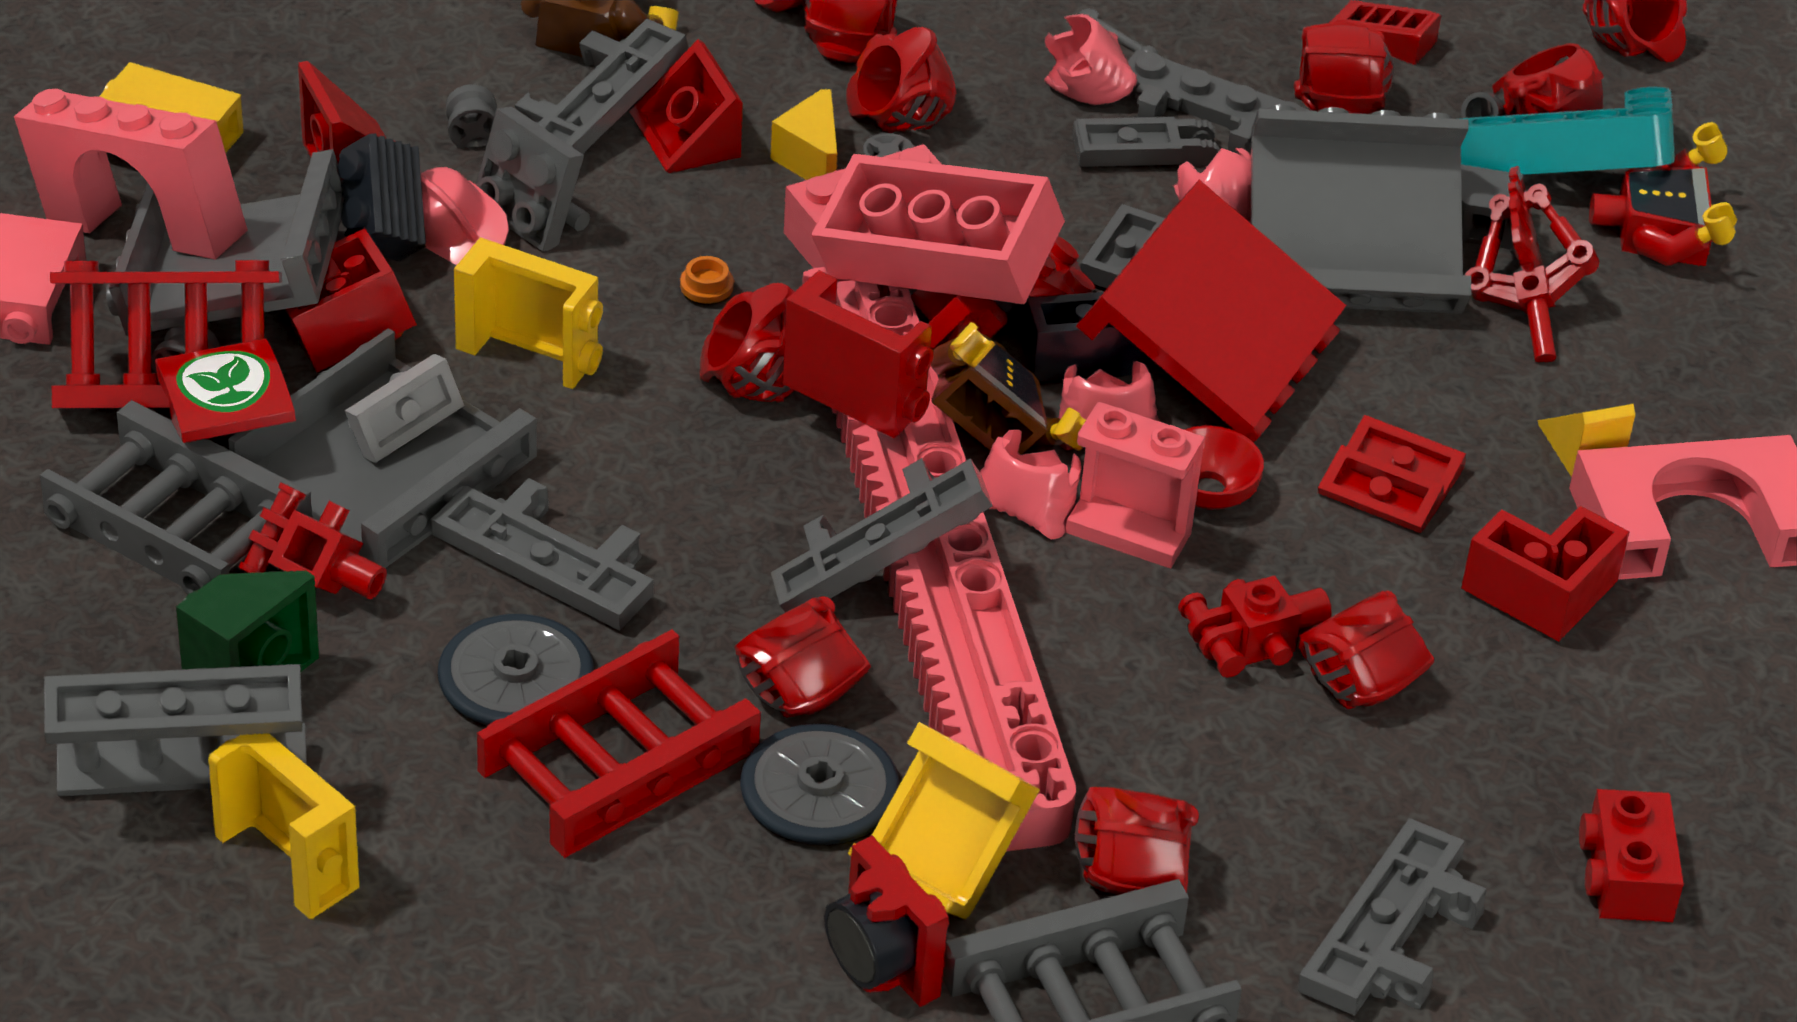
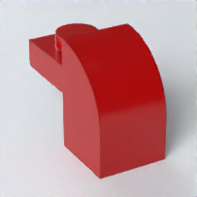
[911,290,1007,349]

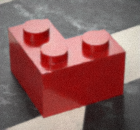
[285,228,417,372]
[1461,505,1630,642]

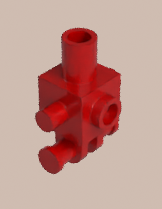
[238,482,387,599]
[1178,575,1332,678]

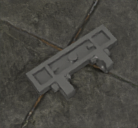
[515,19,689,154]
[1128,49,1312,154]
[771,458,993,612]
[431,478,654,631]
[1298,818,1486,1016]

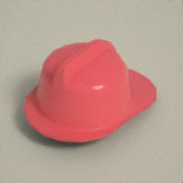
[421,167,509,265]

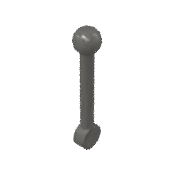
[1080,9,1158,54]

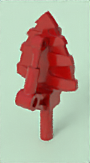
[1465,166,1599,362]

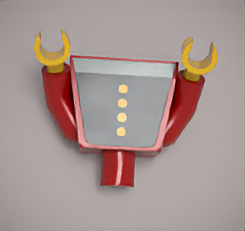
[1589,122,1737,266]

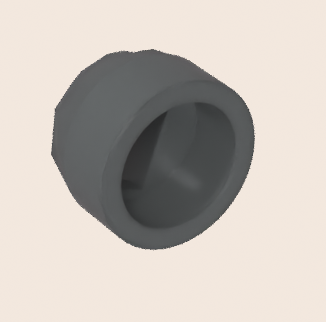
[1461,92,1505,118]

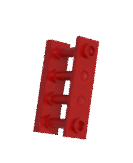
[50,260,282,408]
[477,629,761,858]

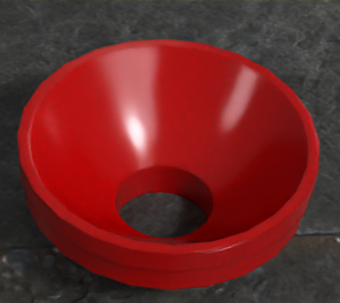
[1184,425,1264,510]

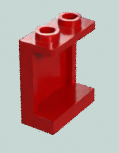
[783,270,934,438]

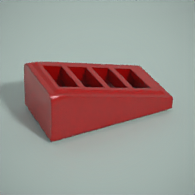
[1330,0,1441,65]

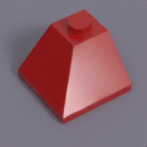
[298,61,395,180]

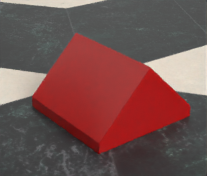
[629,39,743,173]

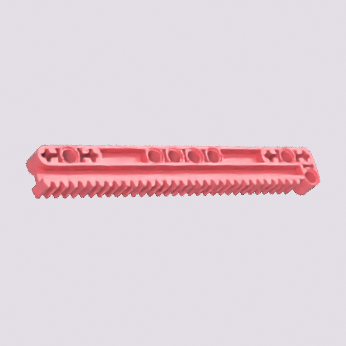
[802,267,1076,852]

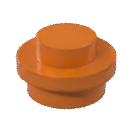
[680,256,734,304]

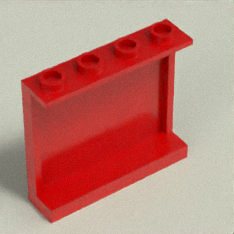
[1076,179,1347,442]

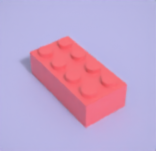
[811,154,1065,304]

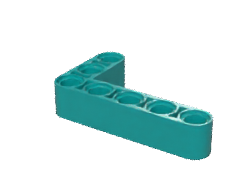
[1458,87,1675,174]

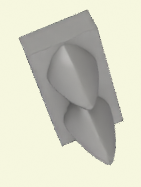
[345,354,465,463]

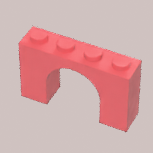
[14,89,248,260]
[1569,435,1797,580]

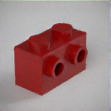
[1579,789,1684,922]

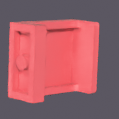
[0,213,86,345]
[1065,401,1205,569]

